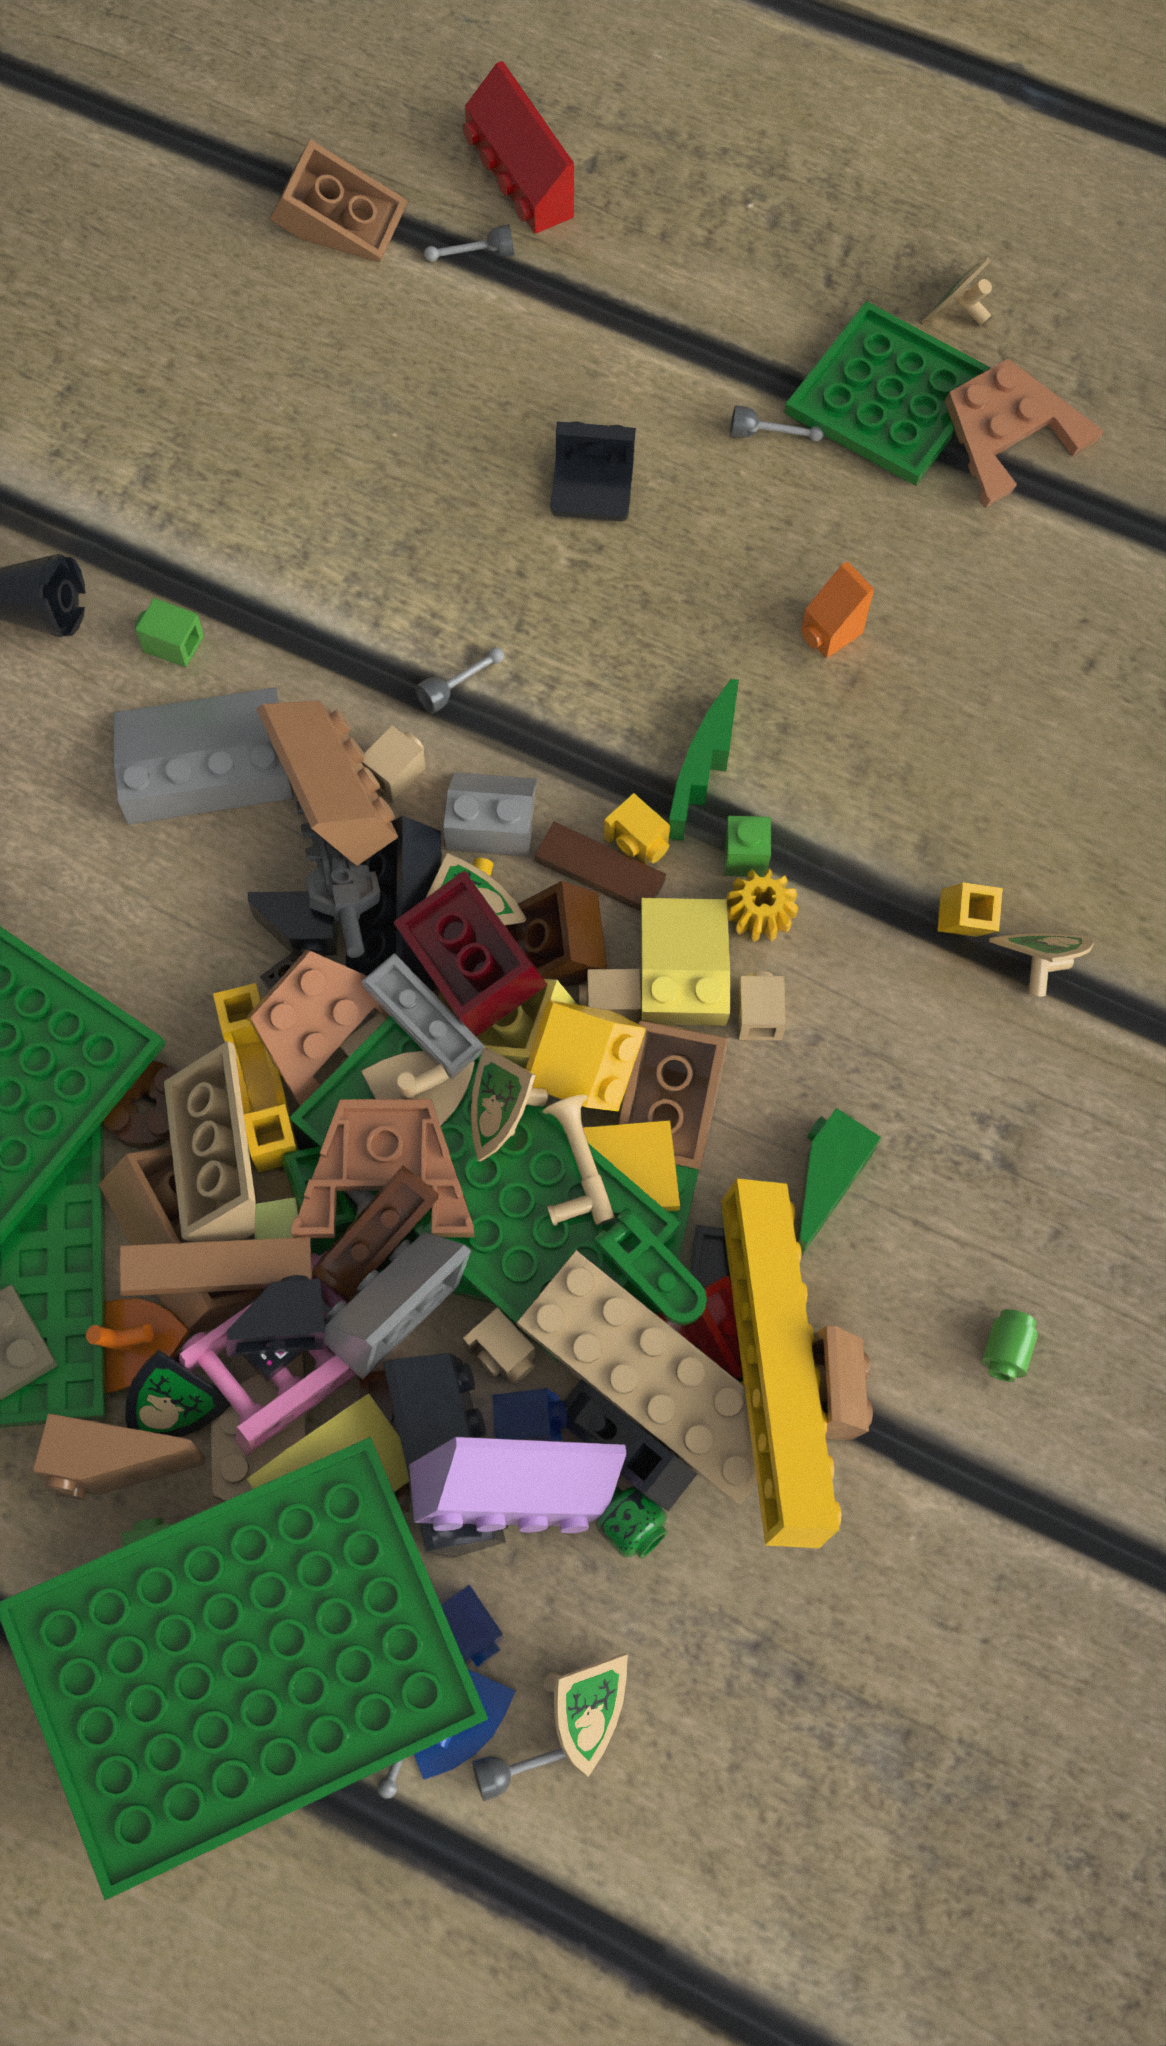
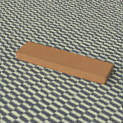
[120,1237,312,1296]

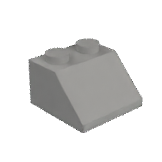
[443,772,537,857]

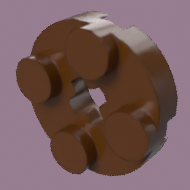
[103,1061,178,1149]

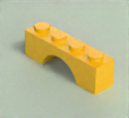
[213,983,299,1173]

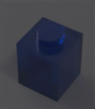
[492,1388,567,1442]
[441,1585,504,1668]

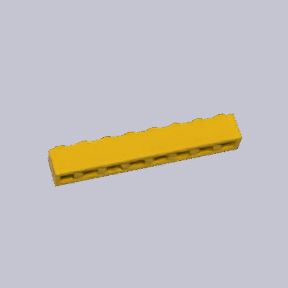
[720,1178,841,1548]

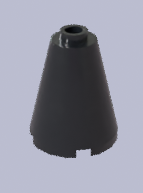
[0,554,86,637]

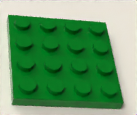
[784,301,991,486]

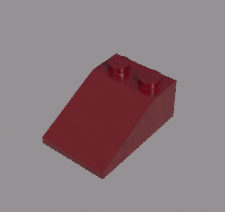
[393,870,547,1037]

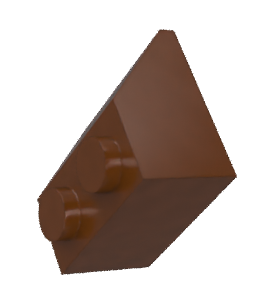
[505,881,607,987]

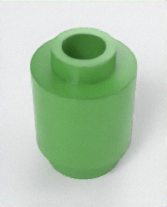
[981,1309,1038,1382]

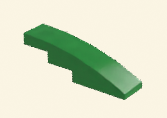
[669,679,739,840]

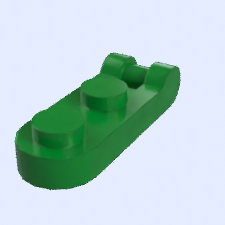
[592,1208,707,1326]

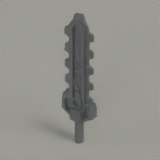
[293,790,380,958]

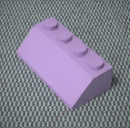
[409,1437,626,1533]

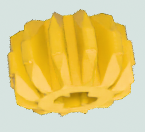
[726,868,798,942]

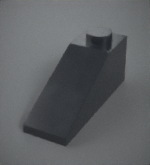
[553,1378,697,1511]

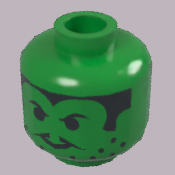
[596,1486,668,1559]

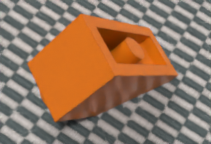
[801,561,874,659]

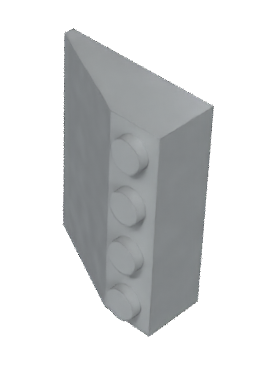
[113,687,293,825]

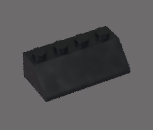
[346,816,442,991]
[383,1353,508,1558]

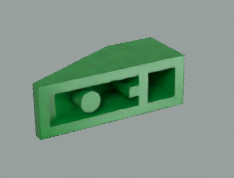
[796,1108,881,1256]

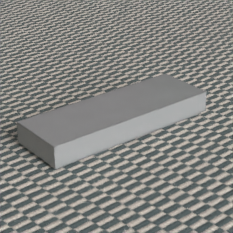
[361,953,485,1080]

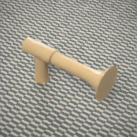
[542,1095,615,1226]

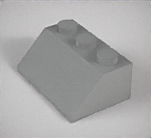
[324,1232,471,1379]

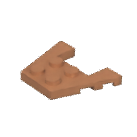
[944,359,1104,508]
[247,950,390,1107]
[291,1099,474,1238]

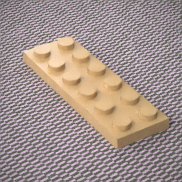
[517,1250,757,1506]

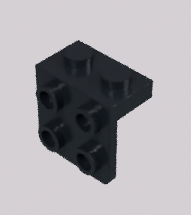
[550,421,636,522]

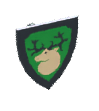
[125,1350,231,1437]

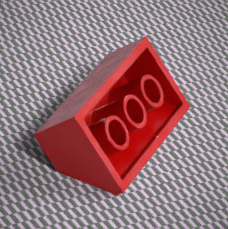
[463,61,574,234]

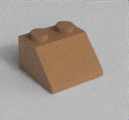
[812,1326,873,1440]

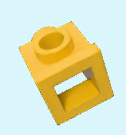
[603,793,670,864]

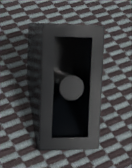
[248,891,338,957]
[226,1275,325,1357]

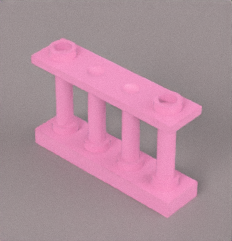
[179,1251,357,1456]

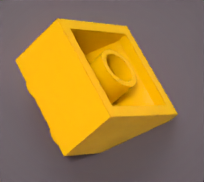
[525,1000,646,1111]

